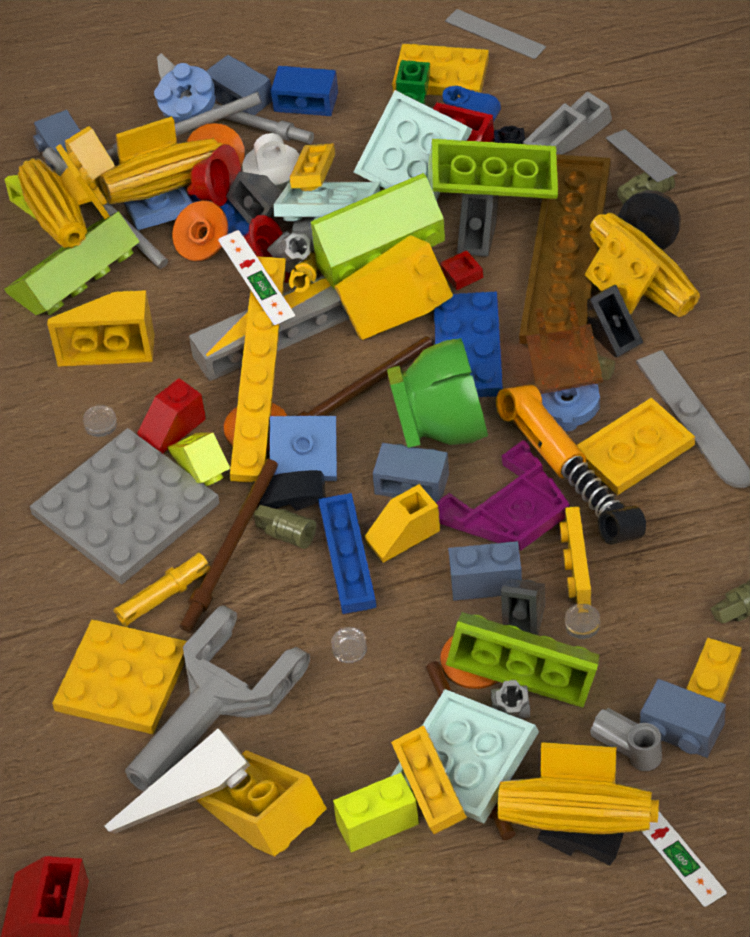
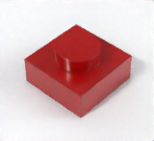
[440,250,484,291]

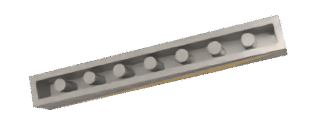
[189,276,350,381]

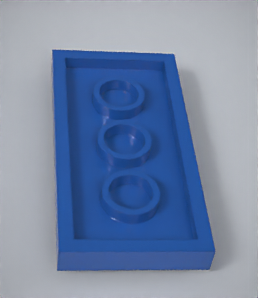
[434,291,503,397]

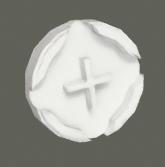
[242,133,300,191]

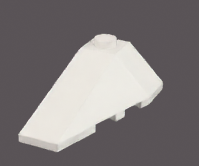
[105,729,250,834]

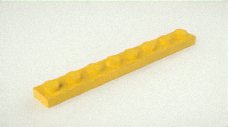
[230,256,286,482]

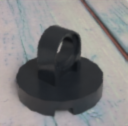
[618,190,681,250]

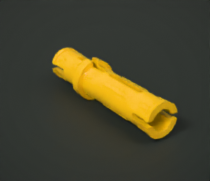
[289,252,319,292]
[113,552,210,627]

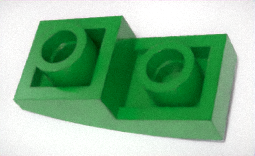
[396,60,430,105]

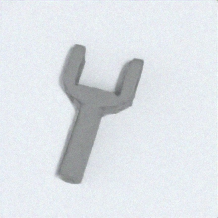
[125,605,310,792]

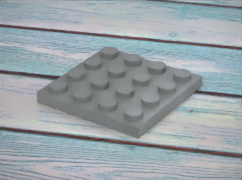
[30,428,220,584]

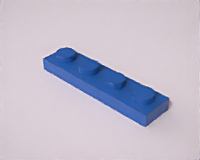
[318,493,377,614]

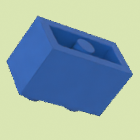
[271,66,338,116]

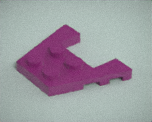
[435,440,570,551]

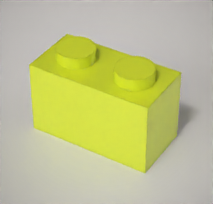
[333,772,419,853]

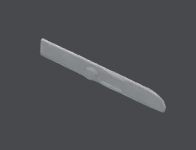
[636,350,750,488]

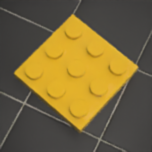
[52,619,187,734]

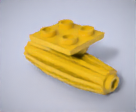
[99,116,223,204]
[18,144,110,248]
[584,213,700,317]
[498,742,659,834]

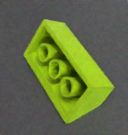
[428,139,558,199]
[311,173,445,289]
[4,211,140,315]
[446,612,600,708]

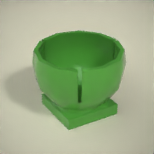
[387,338,488,448]

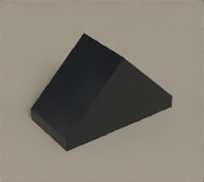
[587,285,643,357]

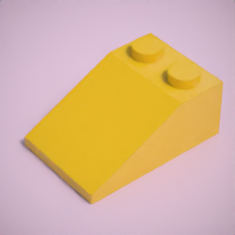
[334,235,453,340]
[47,290,155,367]
[196,750,327,857]

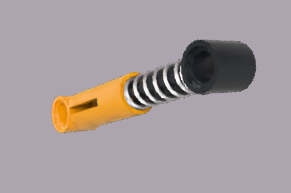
[496,384,646,545]

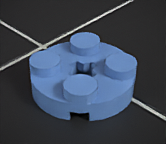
[154,63,216,123]
[536,369,600,431]

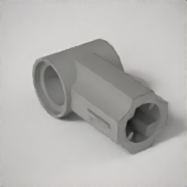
[267,231,311,273]
[491,680,530,719]
[590,708,662,771]

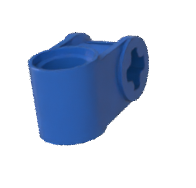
[442,86,501,123]

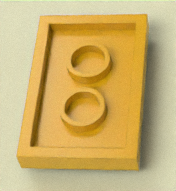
[392,44,489,97]
[577,398,695,496]

